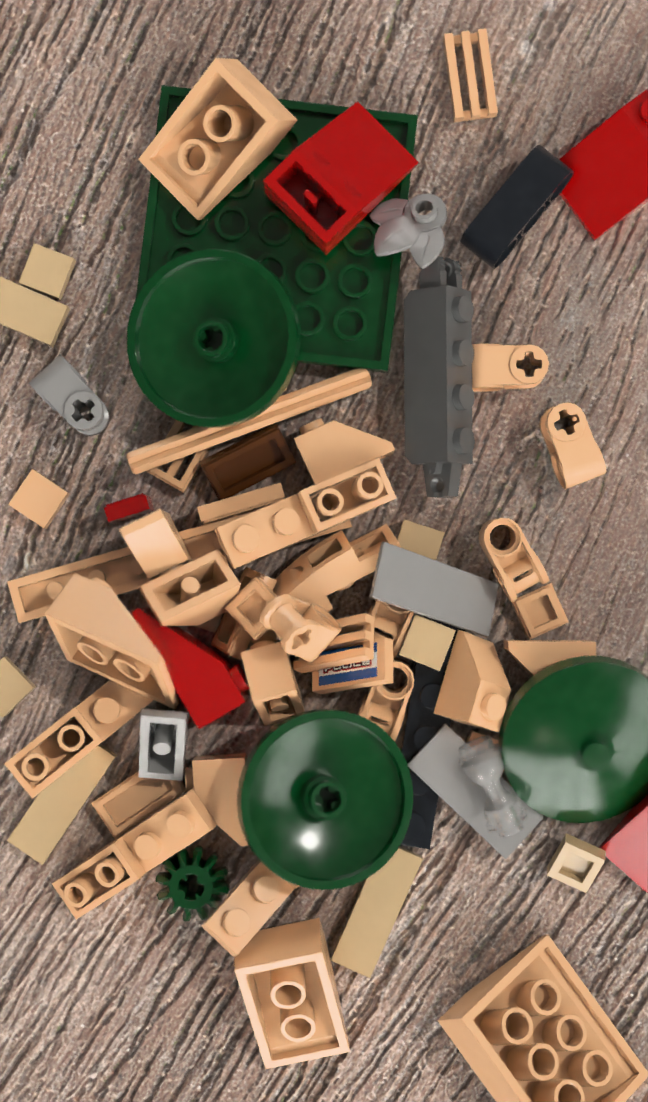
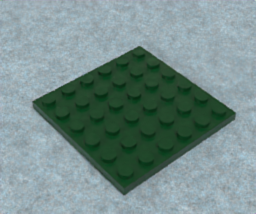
[136,85,418,373]

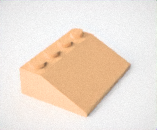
[437,934,648,1102]

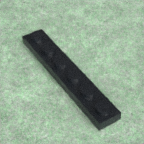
[401,616,466,850]

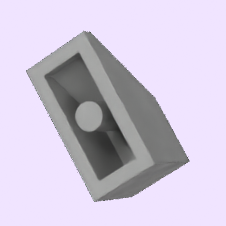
[139,709,189,781]

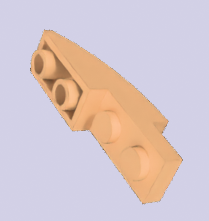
[214,458,396,570]
[251,524,401,644]
[4,680,154,798]
[52,789,217,920]
[202,860,300,957]

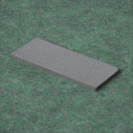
[370,542,499,637]
[407,724,544,859]

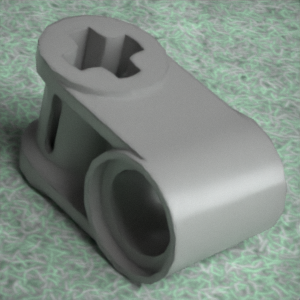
[29,354,110,436]

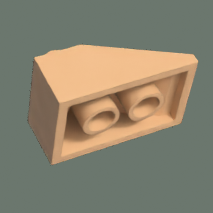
[138,58,297,220]
[45,573,180,709]
[234,918,350,1069]

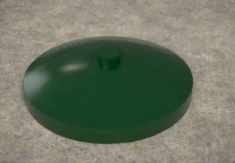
[126,249,301,428]
[498,656,648,823]
[237,709,413,890]

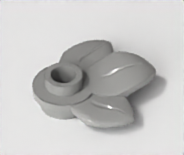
[370,194,447,269]

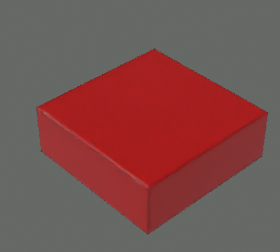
[104,493,155,524]

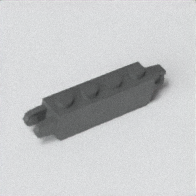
[404,256,475,498]

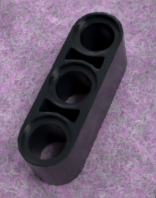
[460,145,574,269]

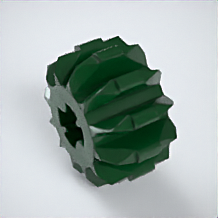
[156,845,230,921]

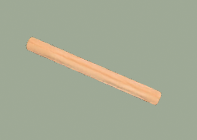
[126,368,372,474]

